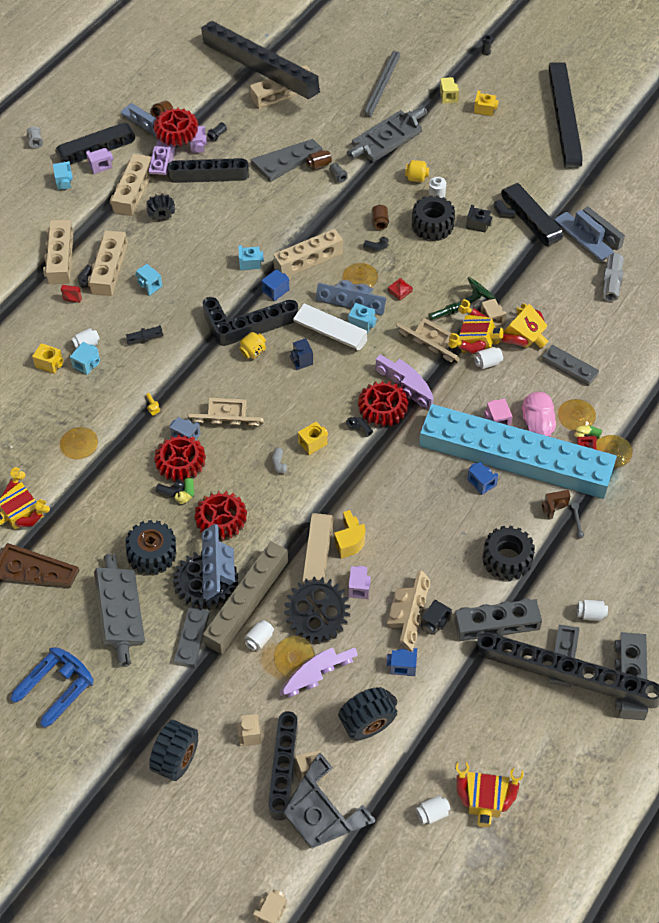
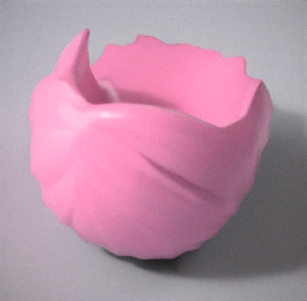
[521,391,556,437]

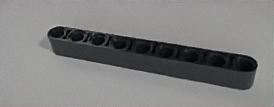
[548,62,583,168]
[477,632,659,709]

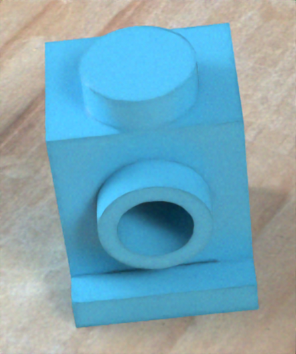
[53,162,73,190]
[238,245,264,270]
[135,264,163,296]

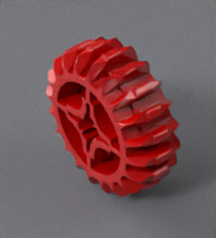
[154,107,198,147]
[358,380,408,428]
[154,434,206,482]
[194,490,247,541]

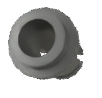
[329,162,348,182]

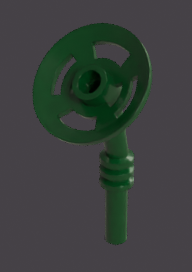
[428,276,496,320]

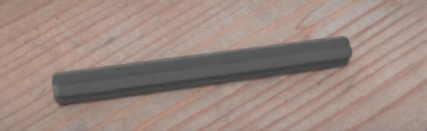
[364,50,400,117]

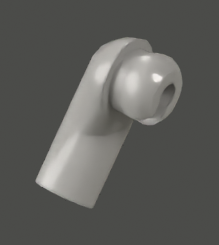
[272,447,287,474]

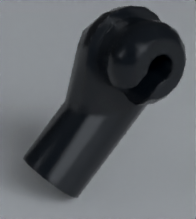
[493,200,515,218]
[363,237,389,252]
[78,264,92,288]
[346,417,373,437]
[155,480,185,497]

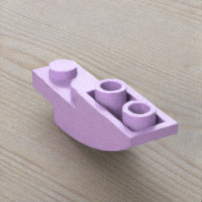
[149,140,175,175]
[375,354,434,410]
[279,647,358,698]

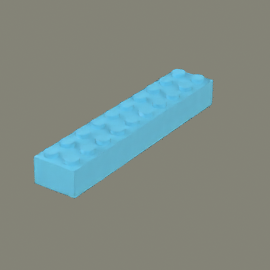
[419,404,617,499]

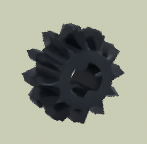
[146,193,175,221]

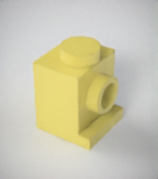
[440,77,459,104]

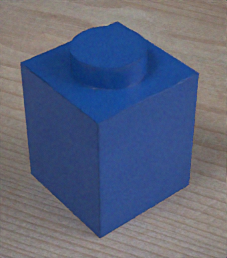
[262,269,290,301]

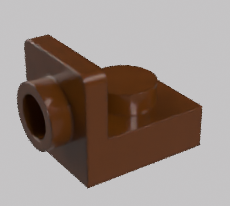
[542,490,571,519]

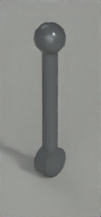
[571,503,584,538]

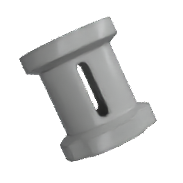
[26,127,43,148]

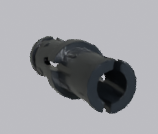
[126,325,164,345]

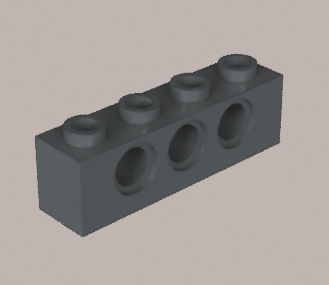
[454,598,542,642]
[614,632,648,721]

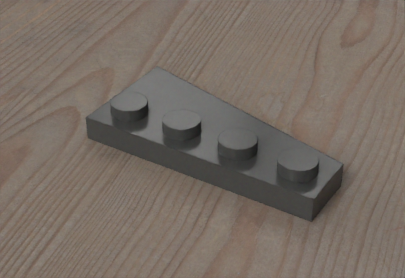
[251,139,323,182]

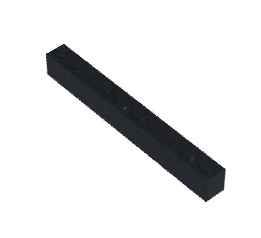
[201,21,320,100]

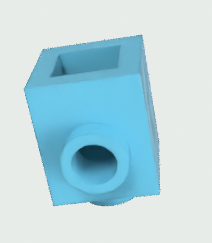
[348,303,377,334]
[70,342,100,375]

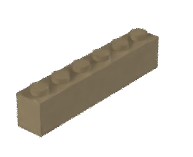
[203,541,288,655]

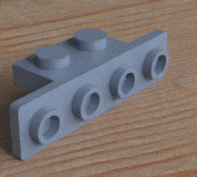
[121,103,156,136]
[555,210,614,261]
[316,280,386,315]
[202,524,235,600]

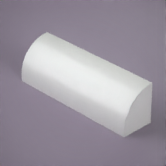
[293,304,367,350]

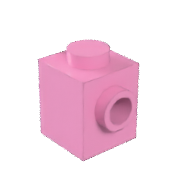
[484,399,512,426]

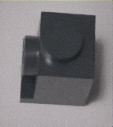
[466,204,493,233]
[421,599,452,635]

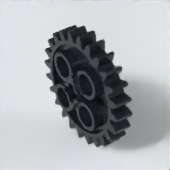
[173,551,238,610]
[284,576,351,644]

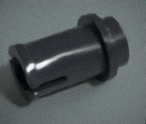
[481,34,494,56]
[207,122,227,141]

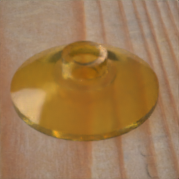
[343,263,378,288]
[558,399,596,431]
[60,427,98,459]
[597,435,633,468]
[274,636,315,677]

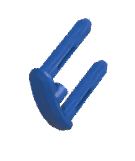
[10,647,94,728]

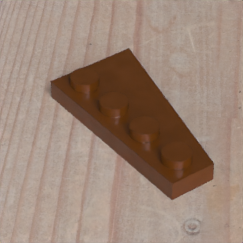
[0,543,80,587]

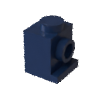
[290,338,313,370]

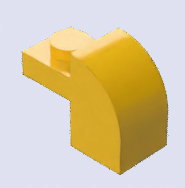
[334,510,365,559]

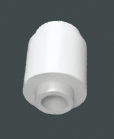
[429,177,446,198]
[71,328,100,349]
[474,347,503,369]
[577,599,608,622]
[244,620,274,651]
[416,795,450,825]

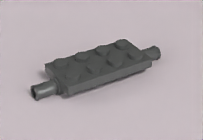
[347,105,427,162]
[94,554,145,667]

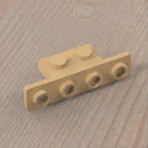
[396,318,460,363]
[188,397,264,427]
[387,571,430,651]

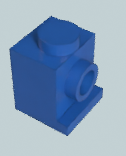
[467,462,498,495]
[387,648,417,676]

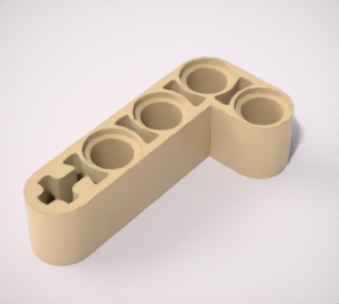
[302,513,334,592]

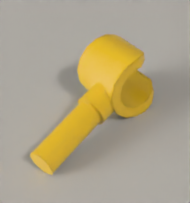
[146,393,160,416]

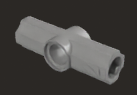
[603,252,624,302]

